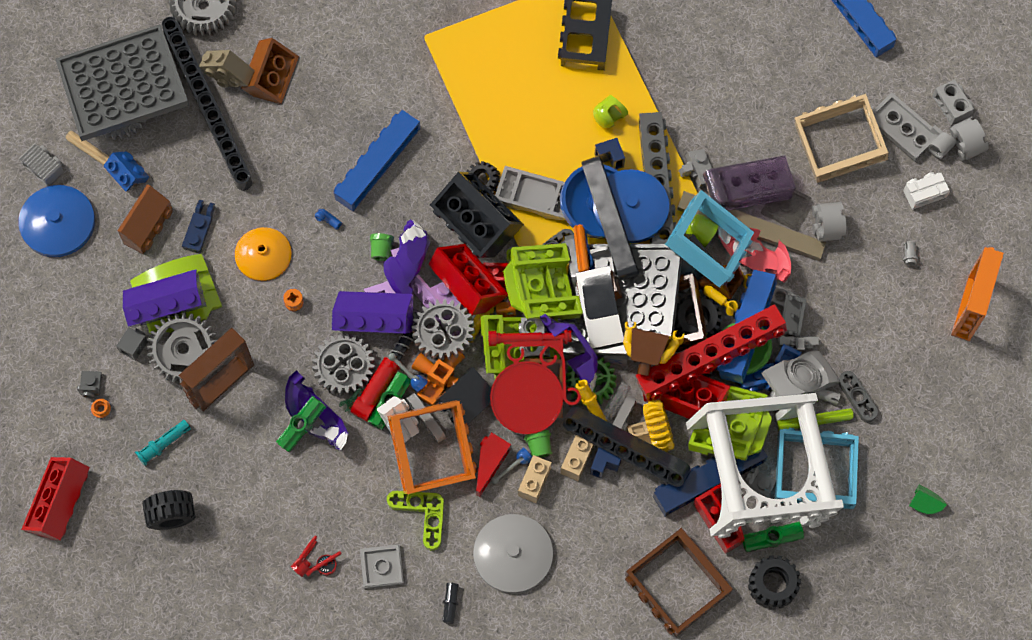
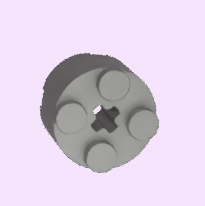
[950,117,989,161]
[812,202,846,242]

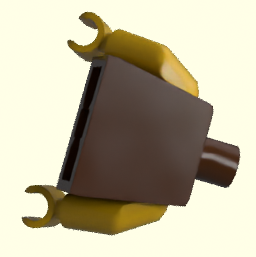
[698,265,752,316]
[623,322,684,376]

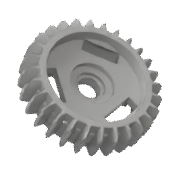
[169,0,237,36]
[147,312,217,383]

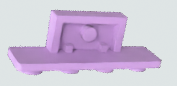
[409,275,464,336]

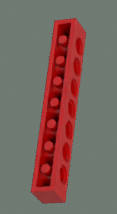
[635,304,787,402]

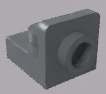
[77,371,102,398]
[745,467,776,498]

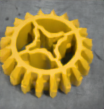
[643,400,675,452]

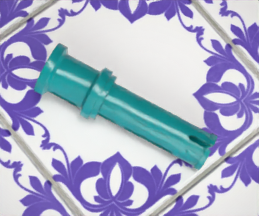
[134,419,191,466]

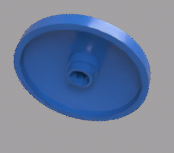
[560,165,618,239]
[593,169,669,243]
[19,185,95,257]

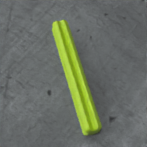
[777,408,854,431]

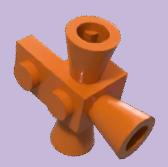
[411,351,465,406]

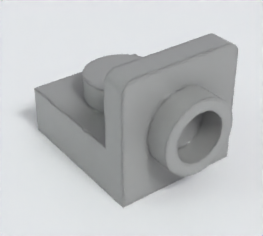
[590,245,616,274]

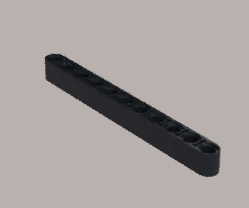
[162,17,252,191]

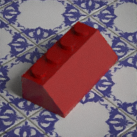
[428,244,508,316]
[643,370,730,419]
[21,457,90,541]

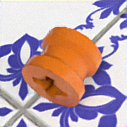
[283,289,304,312]

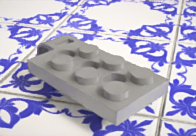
[866,93,955,161]

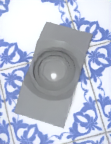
[495,166,566,221]
[762,351,840,397]

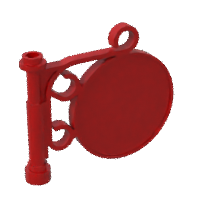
[488,329,581,434]

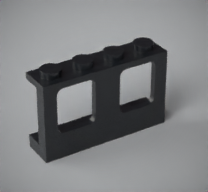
[558,0,612,71]

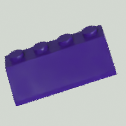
[123,269,207,328]
[332,291,413,334]

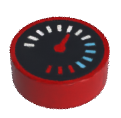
[316,555,337,576]

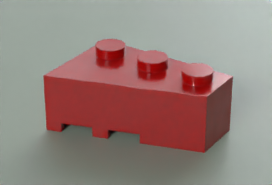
[693,484,744,554]

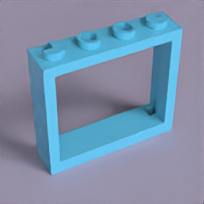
[665,190,754,287]
[775,428,859,509]

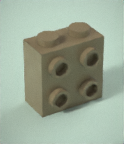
[199,50,255,88]

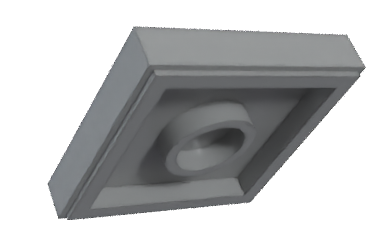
[360,544,404,589]

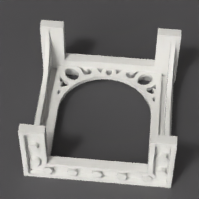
[686,393,844,538]

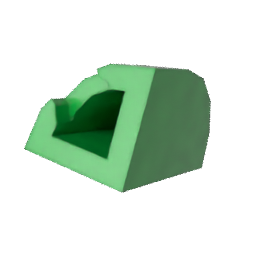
[909,484,947,514]

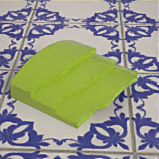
[503,243,583,320]
[130,254,222,334]
[481,315,560,377]
[688,385,772,461]

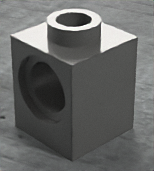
[116,327,148,361]

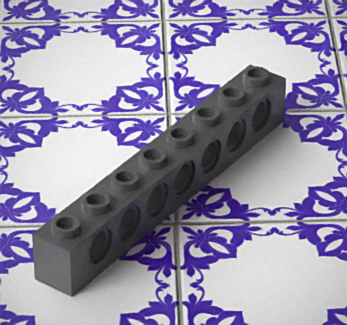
[638,112,677,244]

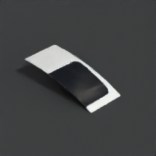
[576,266,624,348]

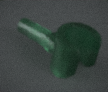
[339,387,363,412]

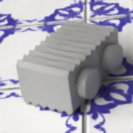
[19,143,64,187]

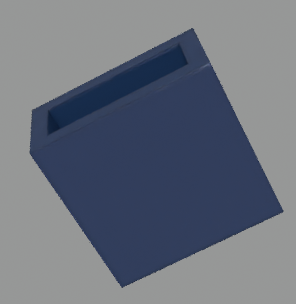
[594,138,625,170]
[590,447,622,479]

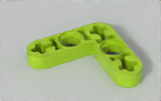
[387,491,444,551]

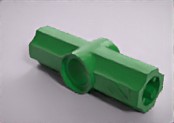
[368,372,411,430]
[276,396,326,452]
[743,521,804,553]

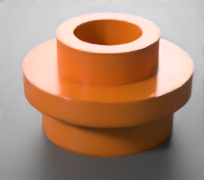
[91,399,111,418]

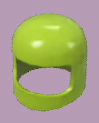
[593,95,628,128]
[685,214,718,248]

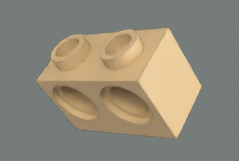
[561,435,594,481]
[518,455,552,503]

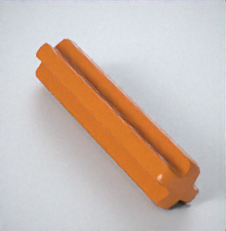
[573,224,589,272]

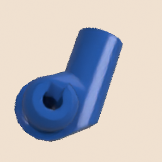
[315,209,342,230]

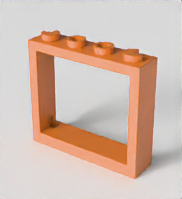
[951,247,1004,341]
[387,400,477,494]

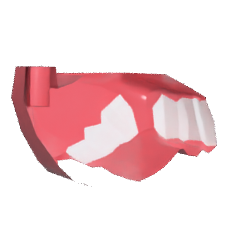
[718,226,791,283]

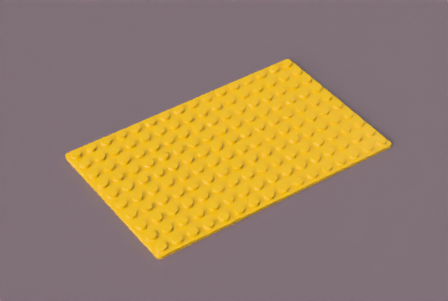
[424,0,698,275]

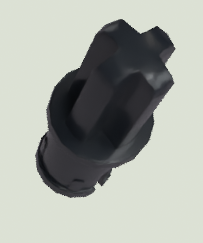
[442,583,459,624]

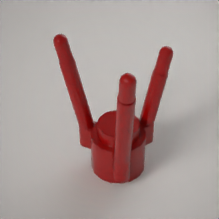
[291,536,342,577]

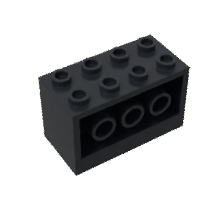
[430,171,524,258]

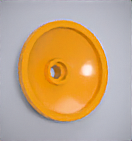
[235,227,292,281]

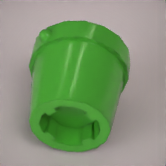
[370,233,395,261]
[524,430,552,458]

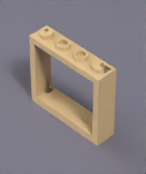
[795,94,888,183]

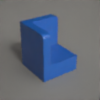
[774,344,801,365]

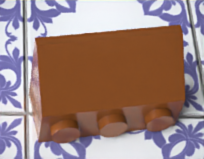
[241,38,299,104]
[117,184,173,254]

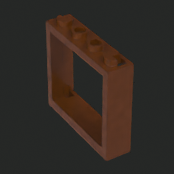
[630,274,708,362]
[178,328,254,412]
[625,528,733,637]

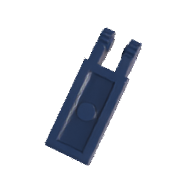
[182,200,215,253]

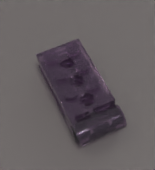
[703,156,796,210]

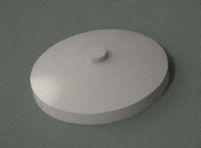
[473,514,553,594]

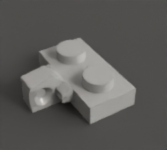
[678,149,712,188]
[777,336,819,350]

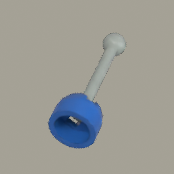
[388,353,428,392]
[491,447,532,484]

